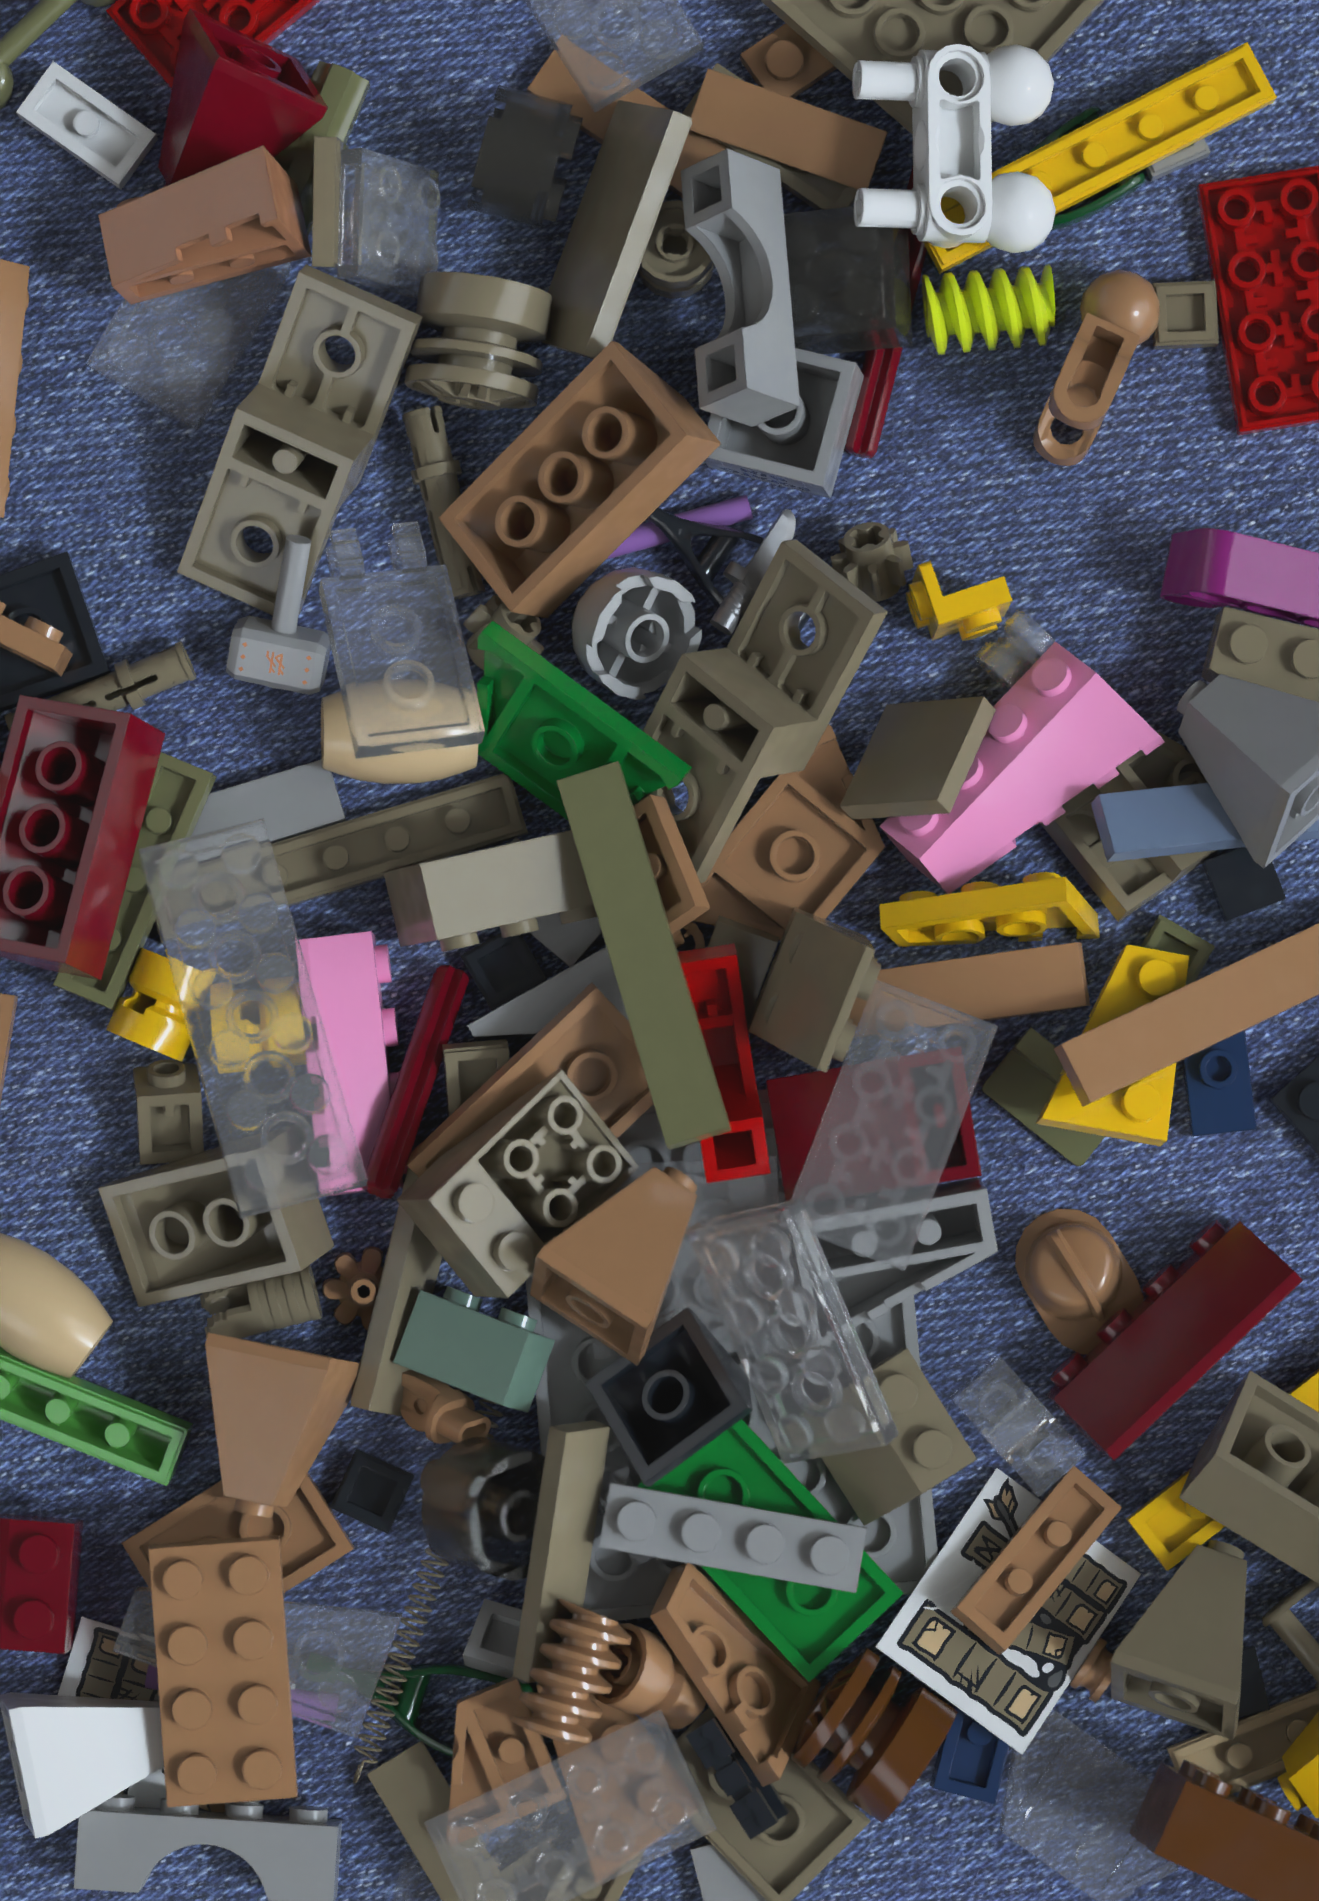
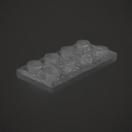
[782,980,998,1271]
[424,1709,717,1901]

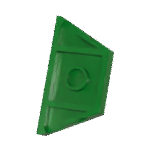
[477,621,692,820]

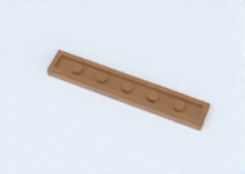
[1054,923,1319,1107]

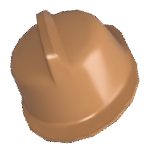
[1015,1209,1144,1354]

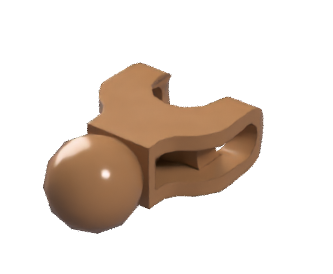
[1033,269,1160,466]

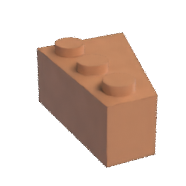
[98,146,312,305]

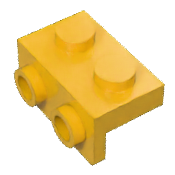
[905,561,1013,641]

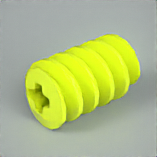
[922,264,1056,355]

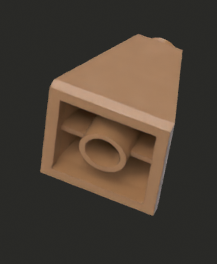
[530,1166,698,1366]
[205,1332,360,1518]

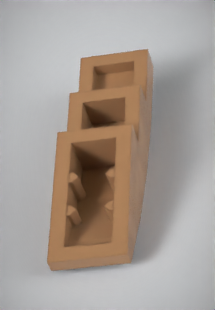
[850,942,1090,1040]

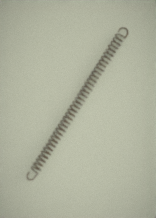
[353,1399,503,1784]

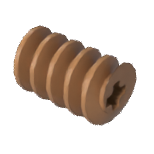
[510,1598,632,1745]

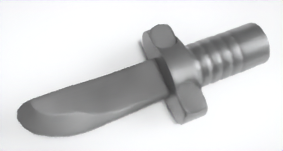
[710,509,796,635]

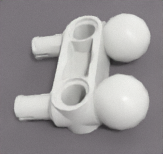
[852,44,1056,253]

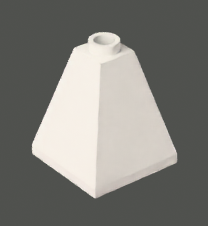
[0,1692,164,1838]

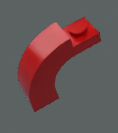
[678,943,771,1183]

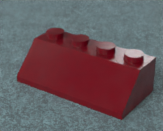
[0,695,165,980]
[1045,1219,1303,1460]

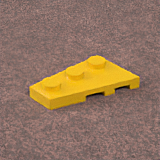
[1036,944,1189,1146]

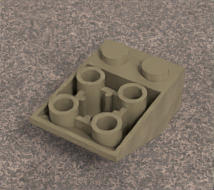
[747,907,881,1073]
[396,1069,639,1298]

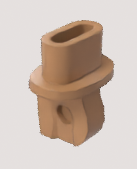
[400,1370,491,1446]

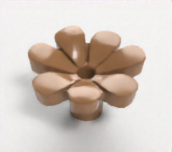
[322,1246,384,1331]

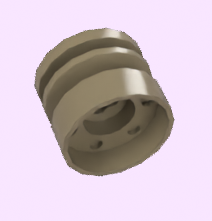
[405,272,553,411]

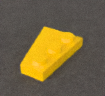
[879,872,1100,947]

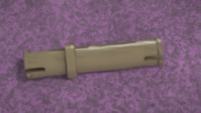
[402,406,486,601]
[5,641,197,732]

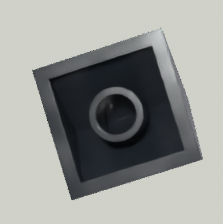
[585,1307,753,1487]

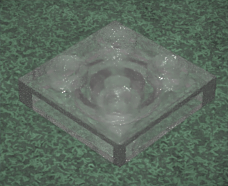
[337,147,441,299]

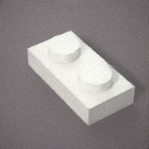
[16,61,158,190]

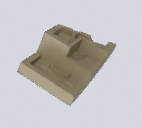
[1040,731,1219,922]

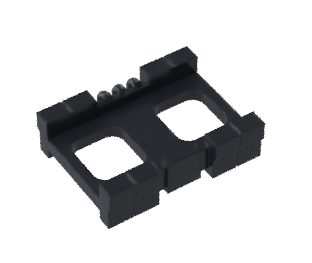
[686,1716,790,1840]

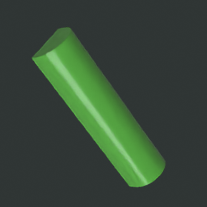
[0,1347,193,1486]

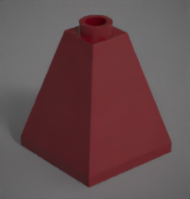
[158,8,328,187]

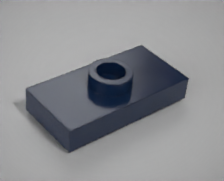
[1182,1030,1257,1137]

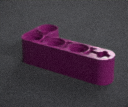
[1160,528,1319,628]

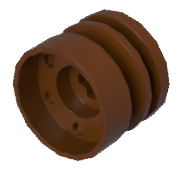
[790,1647,958,1823]

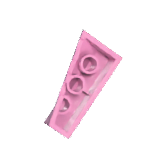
[879,641,1165,894]
[295,931,412,1196]

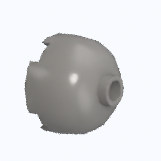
[571,567,702,700]

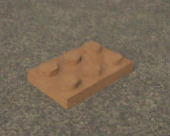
[122,1473,355,1593]

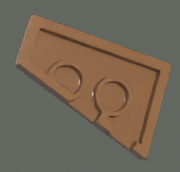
[650,1563,822,1787]

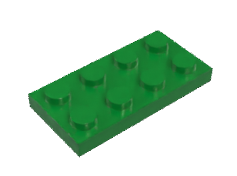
[637,1419,904,1682]

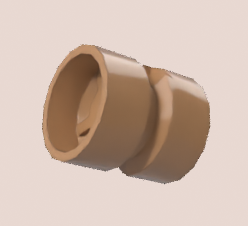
[593,1623,706,1730]

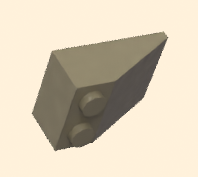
[98,1127,335,1307]

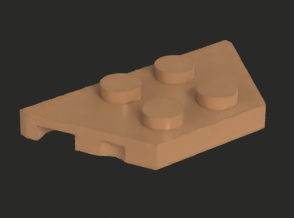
[693,724,885,941]

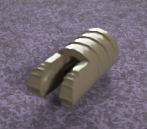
[200,1265,322,1338]

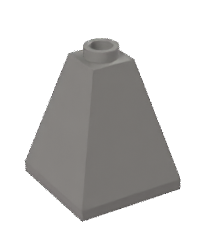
[1177,674,1319,868]

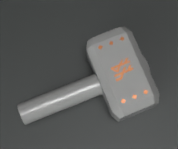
[226,535,332,695]

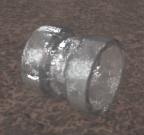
[973,610,1055,692]

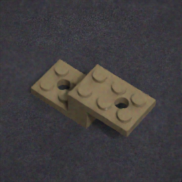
[177,264,423,615]
[633,540,888,883]

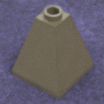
[1111,1540,1247,1740]

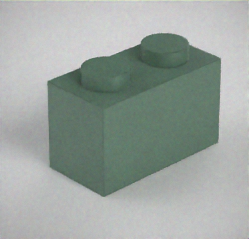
[393,1286,555,1413]

